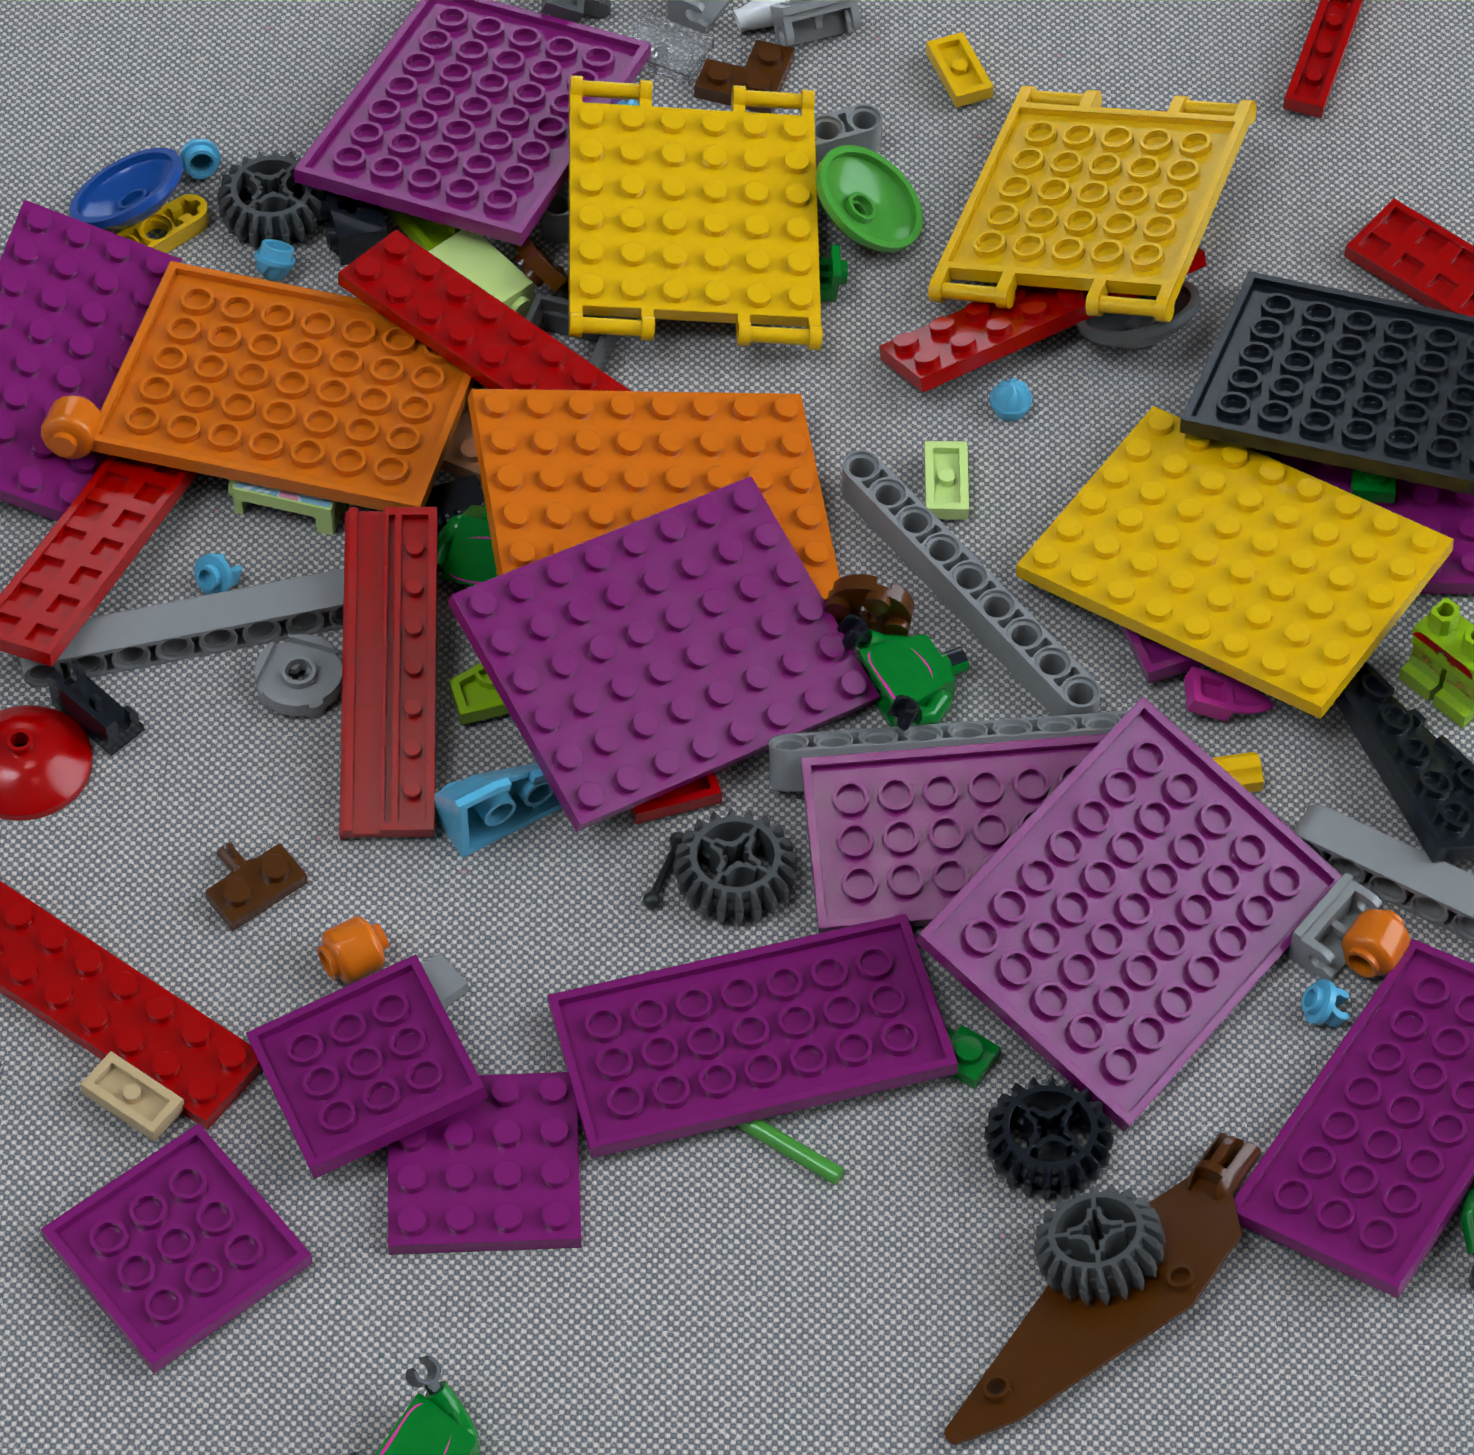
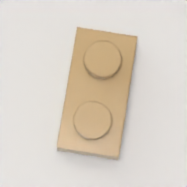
[80,1051,184,1142]

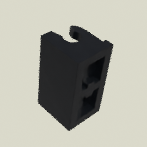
[47,660,145,756]

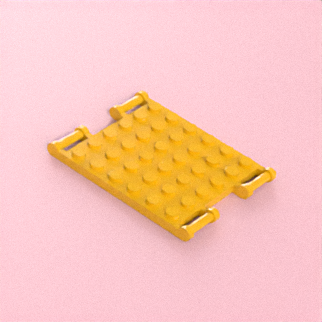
[568,75,823,350]
[928,85,1257,322]

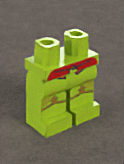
[1398,598,1474,728]

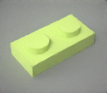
[924,441,969,520]

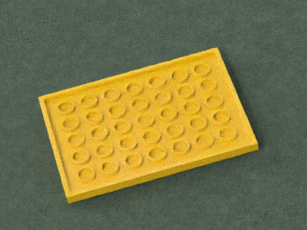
[1016,406,1454,719]

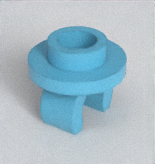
[194,553,243,595]
[1302,979,1350,1028]

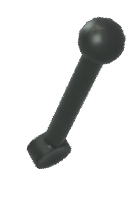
[642,832,684,909]

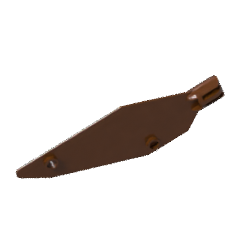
[944,1132,1261,1445]

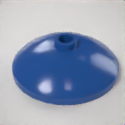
[69,148,183,231]

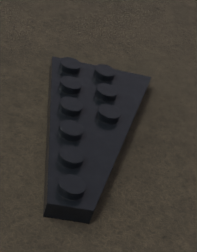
[1335,661,1474,862]

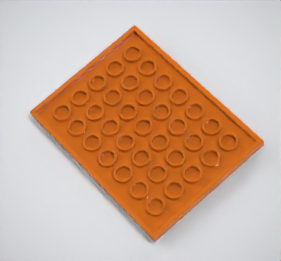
[91,261,475,511]
[468,389,840,603]

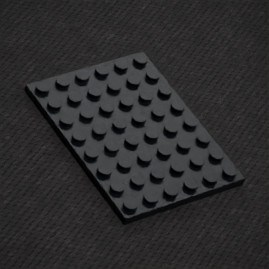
[1180,271,1474,495]

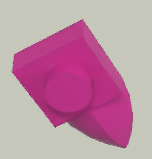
[1184,666,1273,722]

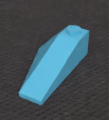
[434,763,562,858]

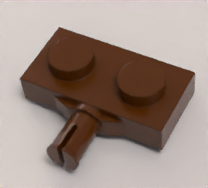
[511,236,568,299]
[205,842,307,932]

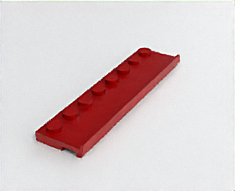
[339,507,438,840]

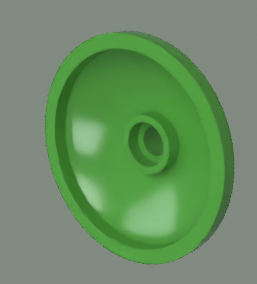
[816,145,923,253]

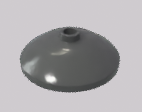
[1077,281,1201,349]

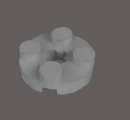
[254,634,342,719]

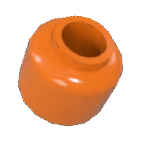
[41,395,102,459]
[1341,909,1411,978]
[317,916,389,984]

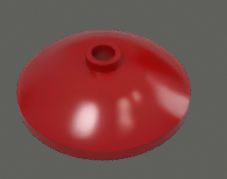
[0,705,93,821]

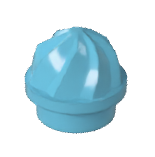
[179,138,221,179]
[254,239,296,281]
[990,377,1032,421]

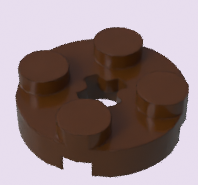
[825,574,915,636]

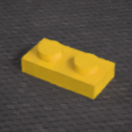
[925,32,994,108]

